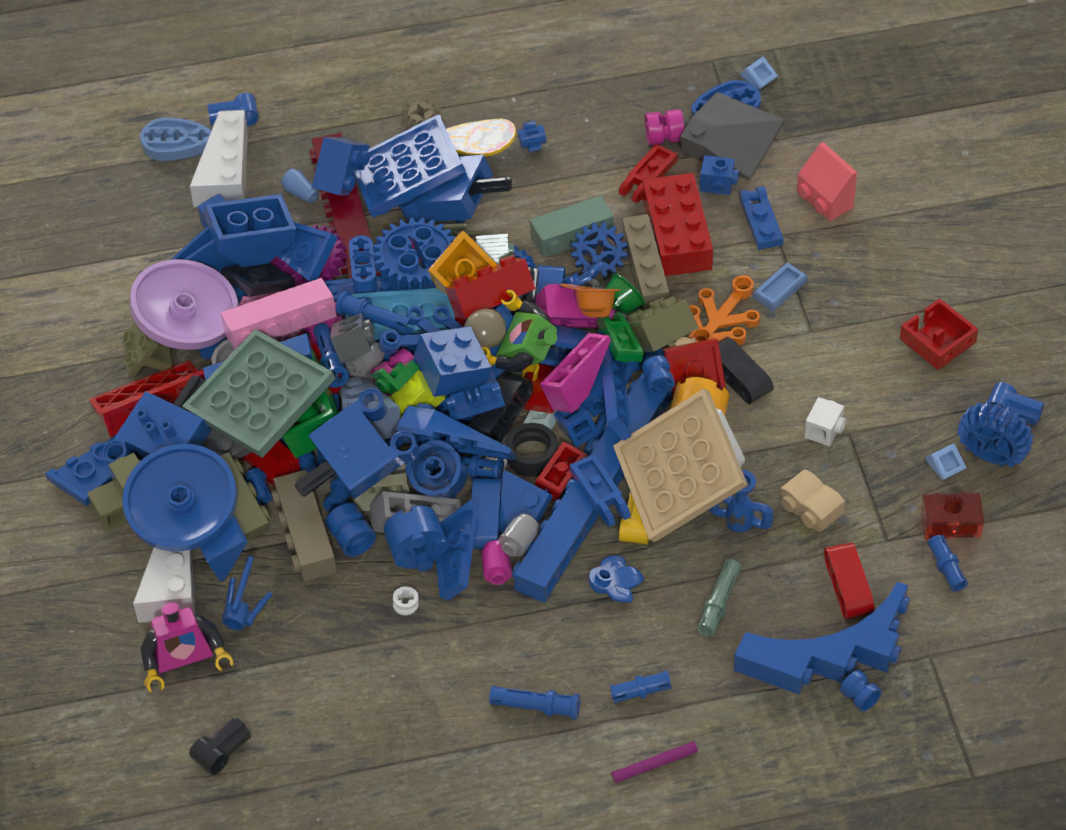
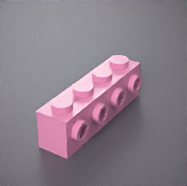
[221,278,337,350]

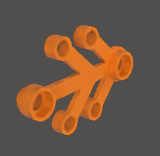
[688,275,760,345]

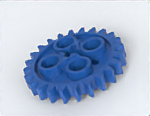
[373,217,456,290]

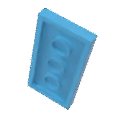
[346,288,455,340]

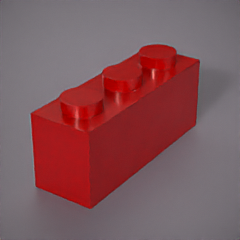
[445,255,536,319]

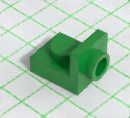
[371,360,420,394]

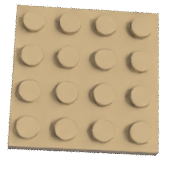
[613,389,748,542]

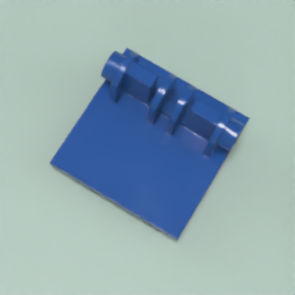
[445,366,505,421]

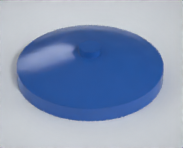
[123,444,238,552]

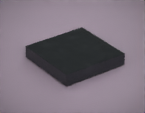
[221,263,295,297]

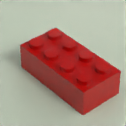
[643,173,713,276]

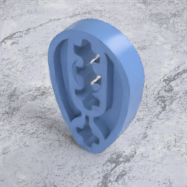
[140,118,211,161]

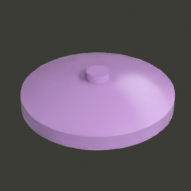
[129,259,238,350]

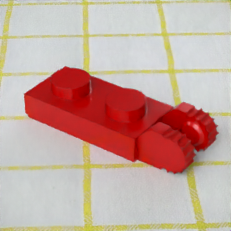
[618,144,678,203]

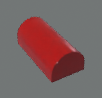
[535,441,587,500]

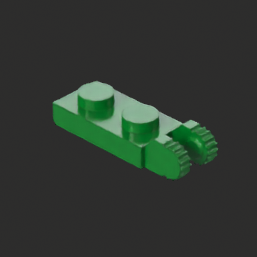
[597,312,644,362]

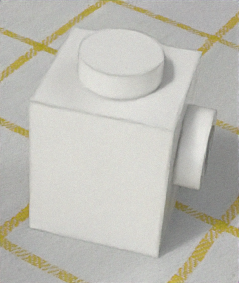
[804,397,846,446]

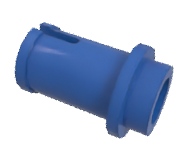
[245,468,272,505]

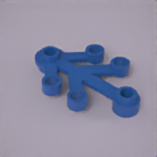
[378,306,463,371]

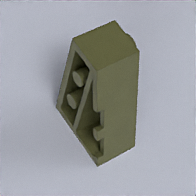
[220,452,270,541]

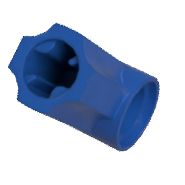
[207,93,259,126]
[987,382,1045,426]

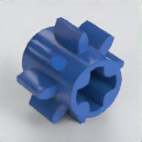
[518,121,547,153]

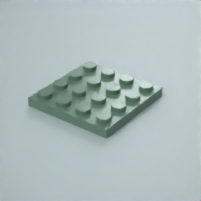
[182,329,336,458]

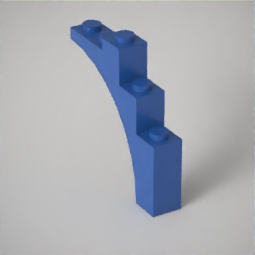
[734,582,911,695]

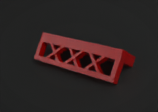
[241,440,300,488]

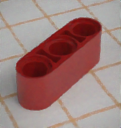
[824,542,875,619]

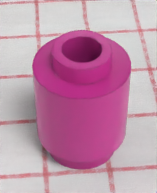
[481,541,512,585]

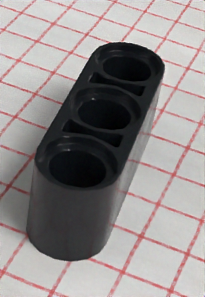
[719,337,774,404]
[468,372,533,443]

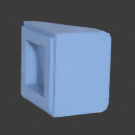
[740,56,778,90]
[925,443,966,480]

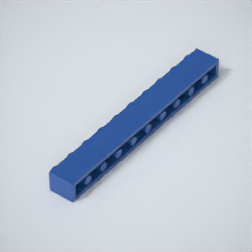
[512,373,672,603]

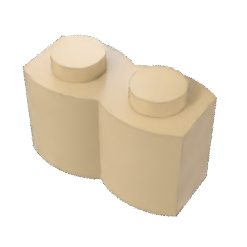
[780,469,845,532]

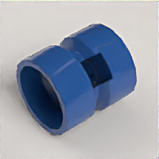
[326,503,376,557]

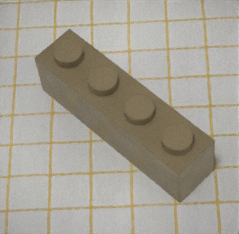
[622,214,669,310]
[271,470,337,582]

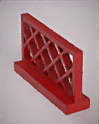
[89,360,205,437]

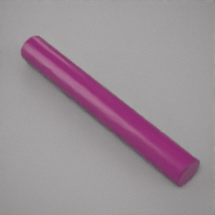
[611,741,698,784]

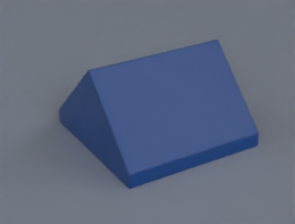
[200,515,248,581]

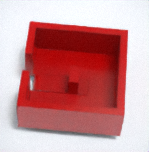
[900,298,978,370]

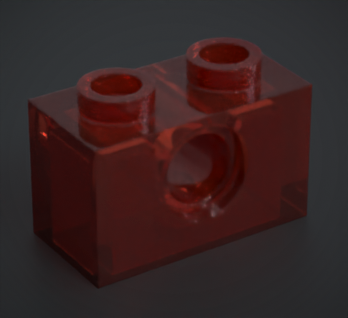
[921,492,984,539]

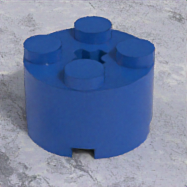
[406,440,467,499]
[384,505,449,572]

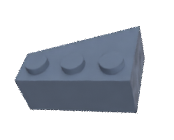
[341,377,401,440]

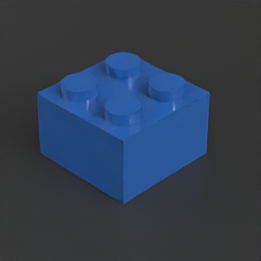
[414,326,491,397]

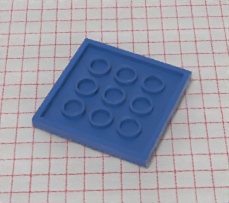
[354,114,466,218]

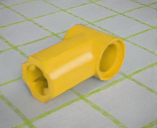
[619,492,649,545]

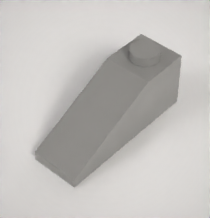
[370,491,461,533]

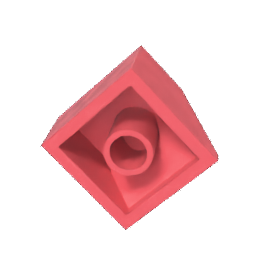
[797,142,857,221]

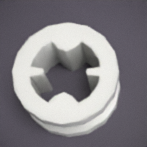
[393,587,419,615]

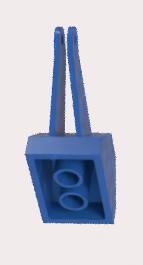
[170,194,296,268]

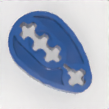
[691,80,761,118]

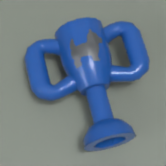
[708,469,773,533]

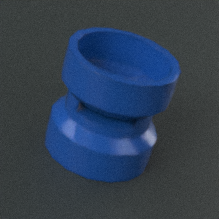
[642,356,675,394]
[840,670,882,712]

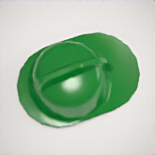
[605,274,645,314]

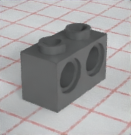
[330,313,375,363]

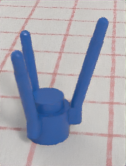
[221,556,272,631]

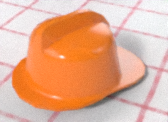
[560,283,621,317]

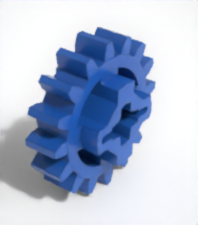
[571,222,628,279]

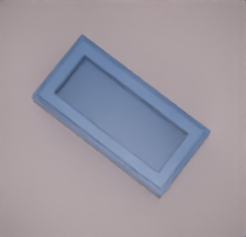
[753,263,808,312]

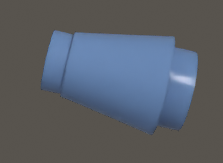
[281,168,319,204]

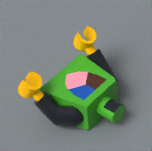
[481,290,557,373]

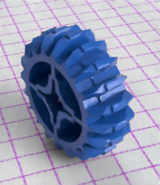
[957,401,1034,467]

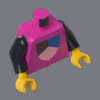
[140,603,233,692]

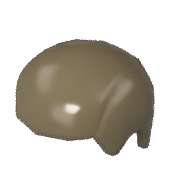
[464,308,506,349]

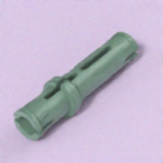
[697,559,741,637]

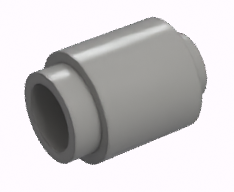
[345,342,384,378]
[499,514,538,556]

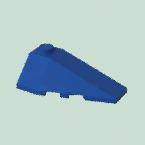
[396,404,516,461]

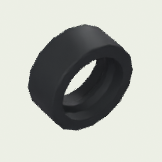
[505,423,558,477]

